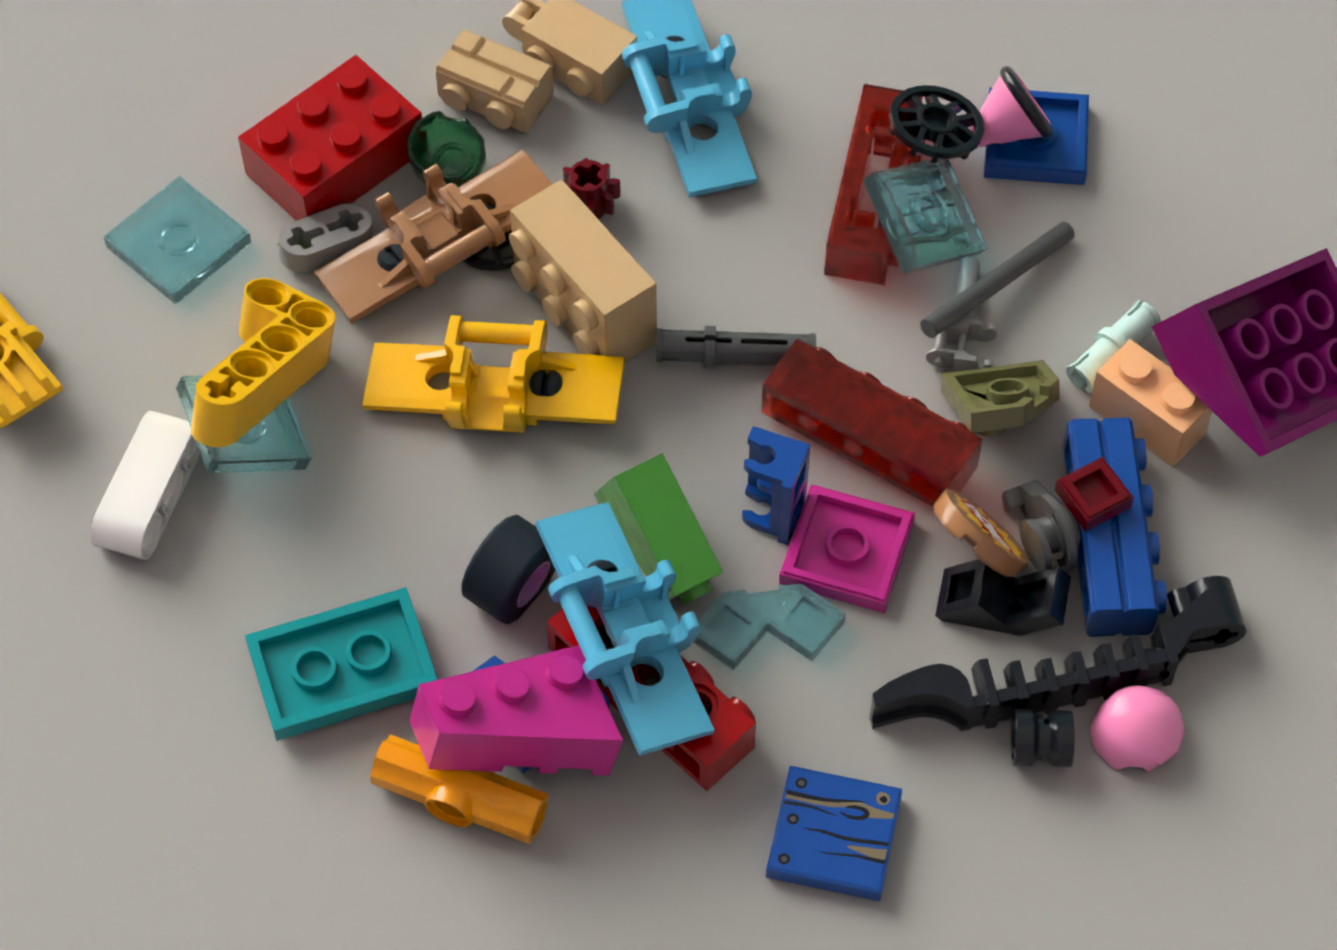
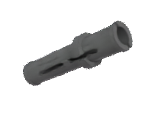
[656,325,816,368]

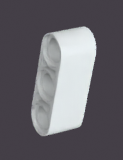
[90,410,203,560]

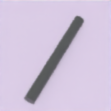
[920,222,1075,338]

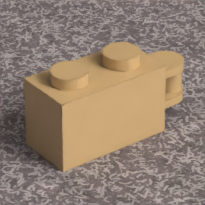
[502,0,637,105]

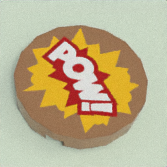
[934,488,1029,577]

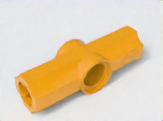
[370,734,549,844]

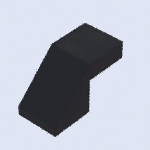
[935,559,1071,636]

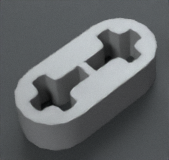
[279,203,372,273]

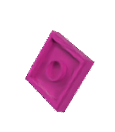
[779,484,916,614]

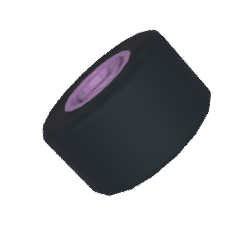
[461,514,555,624]

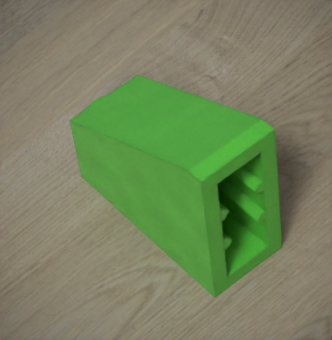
[594,453,723,605]

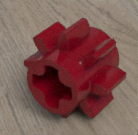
[563,158,621,219]

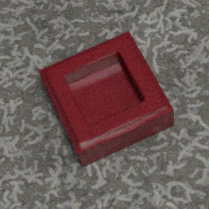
[1055,457,1134,532]

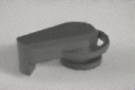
[1002,480,1081,572]

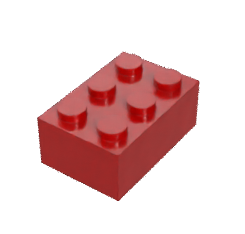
[238,55,426,221]

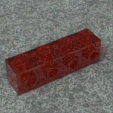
[761,338,983,508]

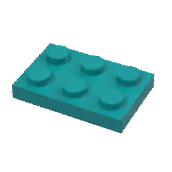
[245,587,438,741]

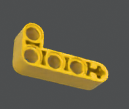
[191,278,336,448]

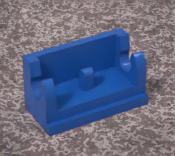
[742,426,811,545]

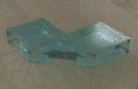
[693,584,846,670]

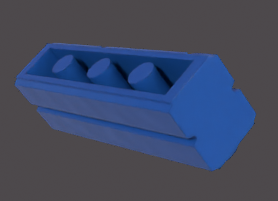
[1063,417,1167,637]

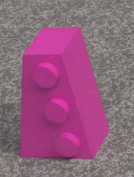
[409,645,623,776]

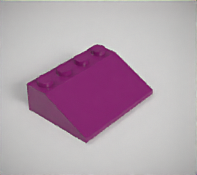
[1152,248,1337,457]

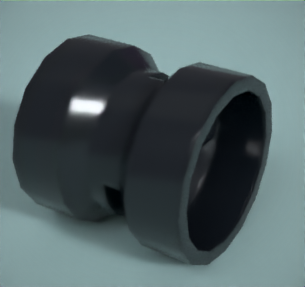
[1011,709,1075,767]

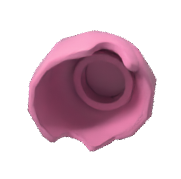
[1090,685,1185,772]

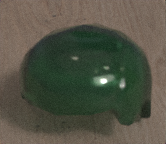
[407,111,487,187]

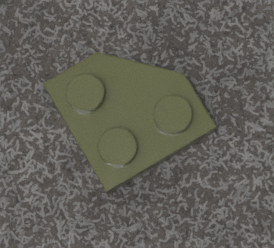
[941,360,1060,436]

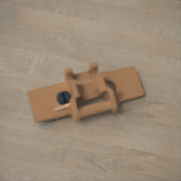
[314,149,553,324]

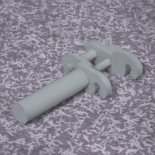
[926,257,997,372]

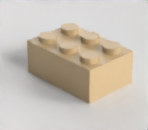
[509,179,657,363]

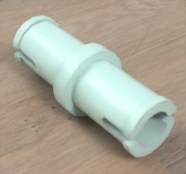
[1066,300,1161,393]

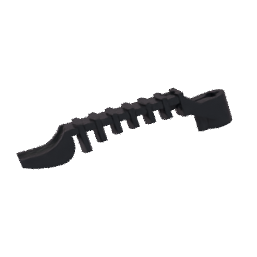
[869,576,1247,731]

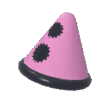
[970,66,1054,148]

